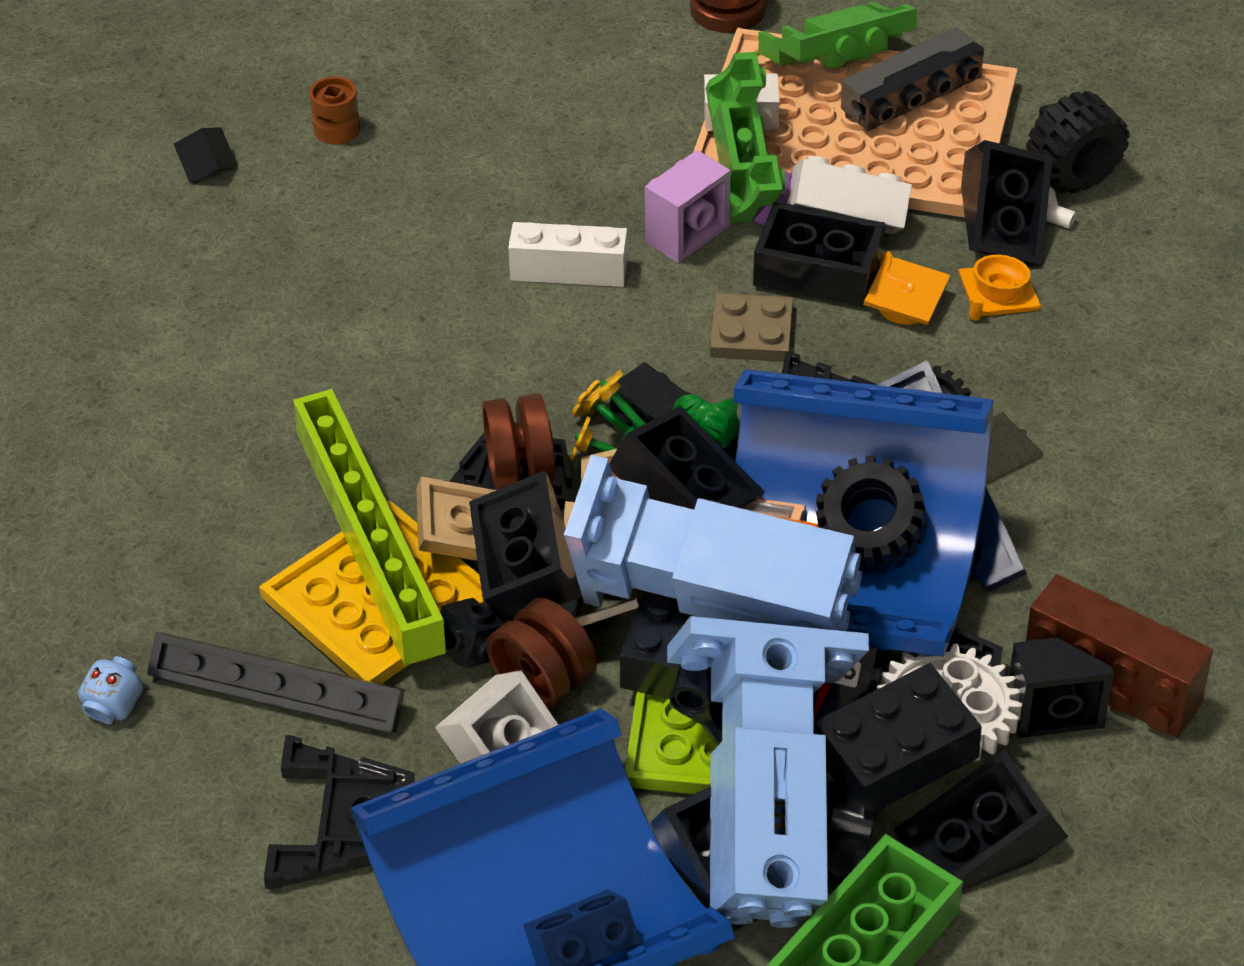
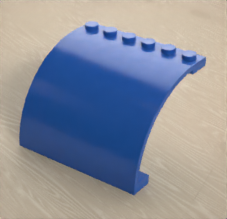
[734,369,994,657]
[351,708,735,966]

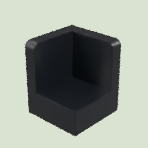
[174,127,237,183]

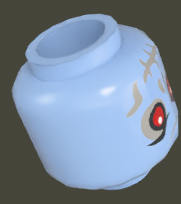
[78,656,144,724]

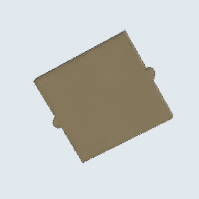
[575,595,642,626]

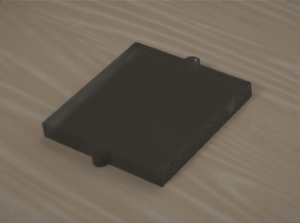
[986,412,1043,484]

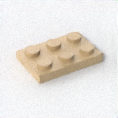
[416,477,496,561]

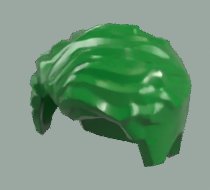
[672,394,740,449]

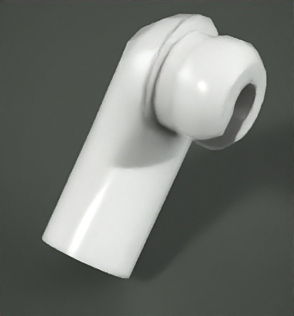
[1046,187,1077,229]

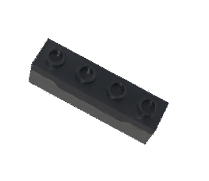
[841,26,984,131]

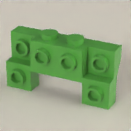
[758,2,917,68]
[705,52,786,223]

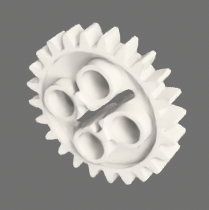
[877,644,1022,761]

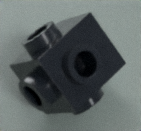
[440,598,505,669]

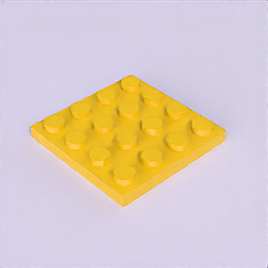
[259,500,489,684]

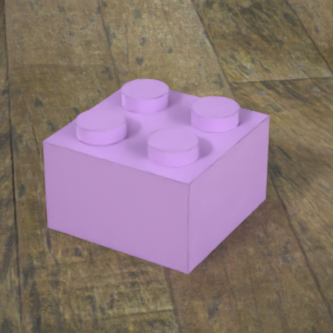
[645,150,731,263]

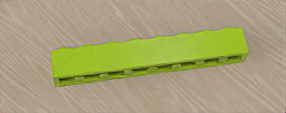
[293,389,446,666]

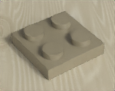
[710,293,793,361]

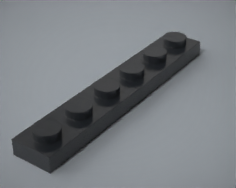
[147,632,405,733]

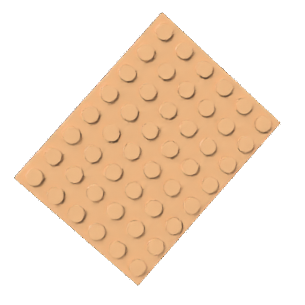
[694,28,1018,218]

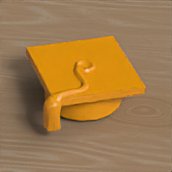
[864,251,950,325]
[958,254,1041,321]

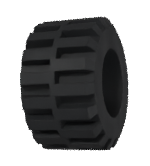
[1026,91,1130,194]
[815,456,927,574]

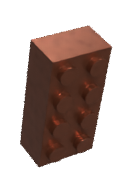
[1026,574,1214,738]

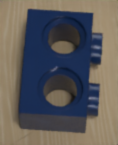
[523,889,641,966]

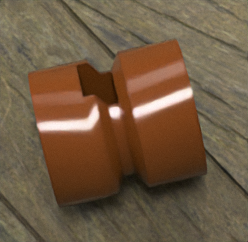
[309,76,360,145]

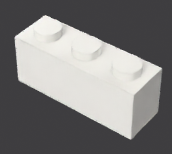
[787,156,912,234]
[508,222,628,287]

